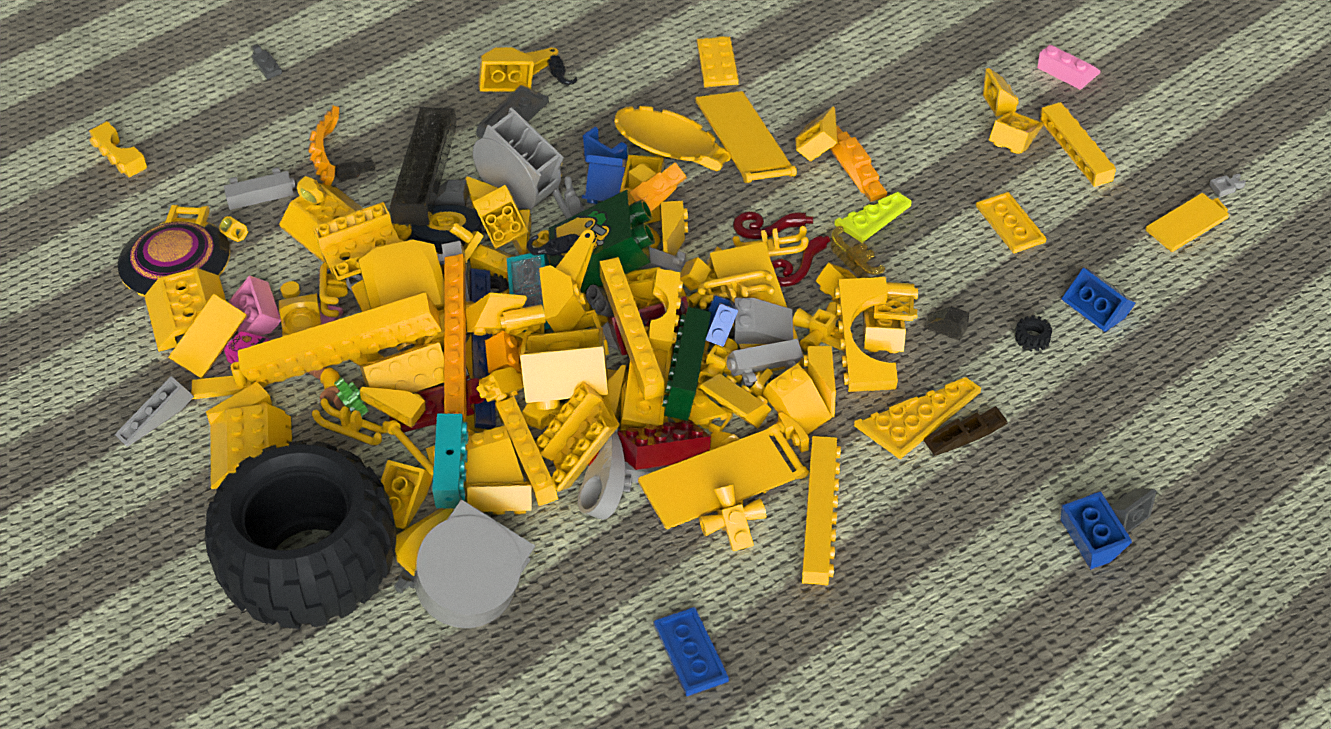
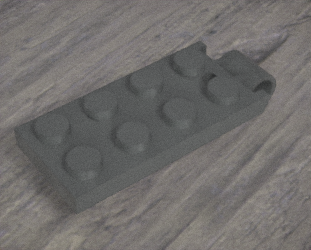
[476,85,549,138]

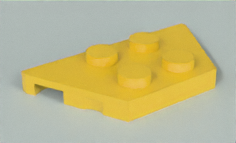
[665,389,727,425]

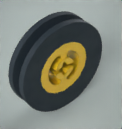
[410,205,482,252]

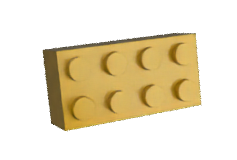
[360,341,444,393]

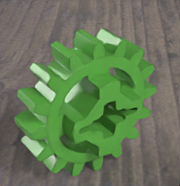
[334,377,369,417]

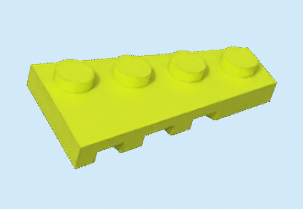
[834,192,912,243]

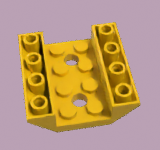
[279,184,364,262]
[312,202,404,281]
[144,268,227,352]
[536,382,620,491]

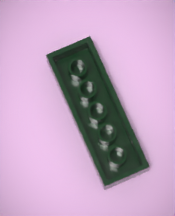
[662,307,711,421]

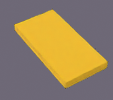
[976,192,1047,254]
[1146,193,1229,252]
[168,294,247,379]

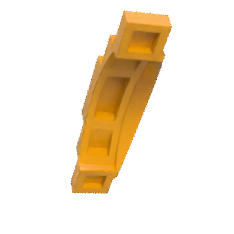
[308,105,339,186]
[829,126,887,202]
[629,163,687,212]

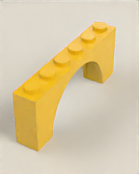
[835,277,898,392]

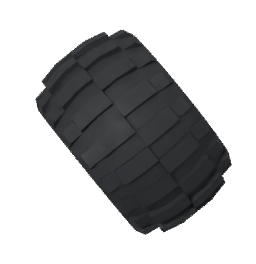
[205,440,396,629]

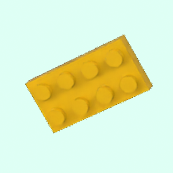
[697,36,738,87]

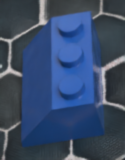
[1061,267,1136,332]
[1061,491,1132,570]

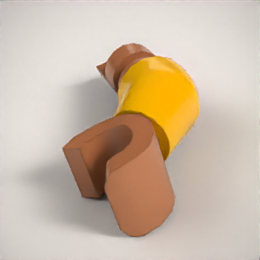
[307,367,345,410]

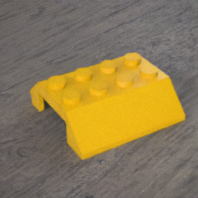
[210,403,292,489]

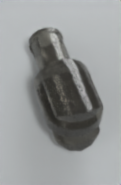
[335,159,375,181]

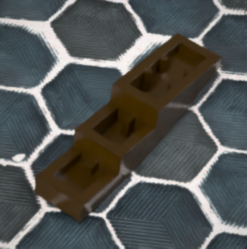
[923,406,1008,456]

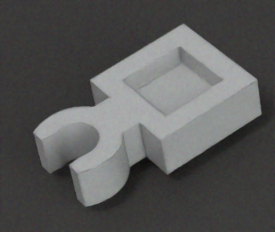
[1209,174,1246,197]

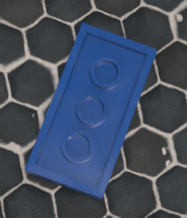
[654,607,729,697]

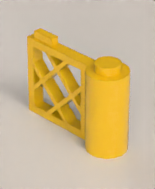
[874,282,918,321]
[499,304,546,342]

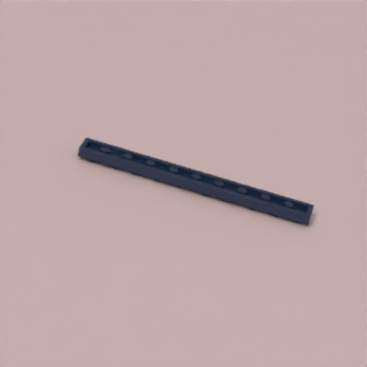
[470,268,496,430]

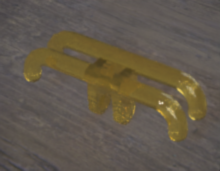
[831,226,885,278]

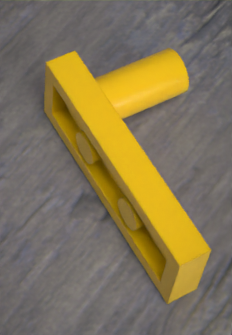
[443,222,484,279]
[191,362,251,399]

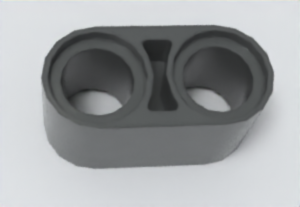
[586,285,614,317]

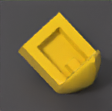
[749,368,773,401]

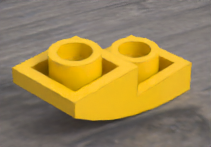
[776,412,809,453]

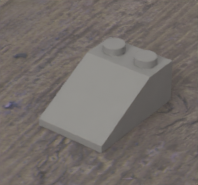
[734,298,793,344]

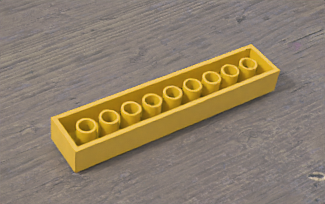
[238,292,442,387]

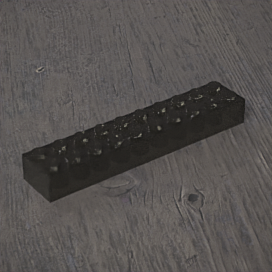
[390,107,456,226]

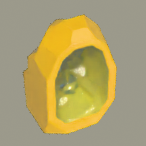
[297,176,325,204]
[219,216,248,242]

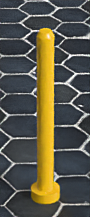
[386,420,434,476]

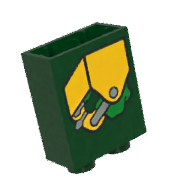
[549,190,655,294]

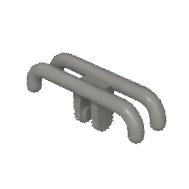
[552,176,585,219]

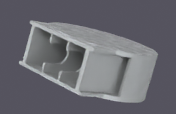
[473,107,564,210]
[414,499,535,628]

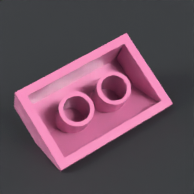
[1038,44,1100,90]
[228,275,281,336]

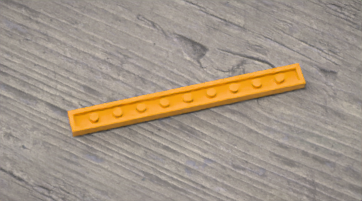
[444,254,466,420]

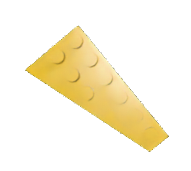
[854,377,981,459]

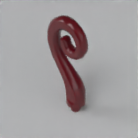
[733,212,814,240]
[771,235,830,287]

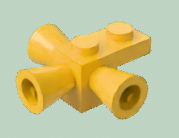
[793,302,853,352]
[698,338,743,385]
[699,484,766,551]

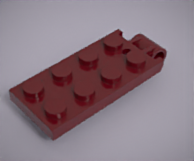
[389,378,485,433]

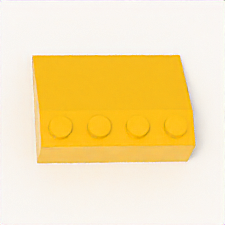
[426,425,524,499]

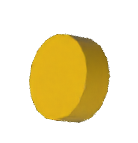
[280,281,300,299]

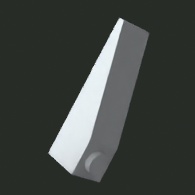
[115,376,194,447]

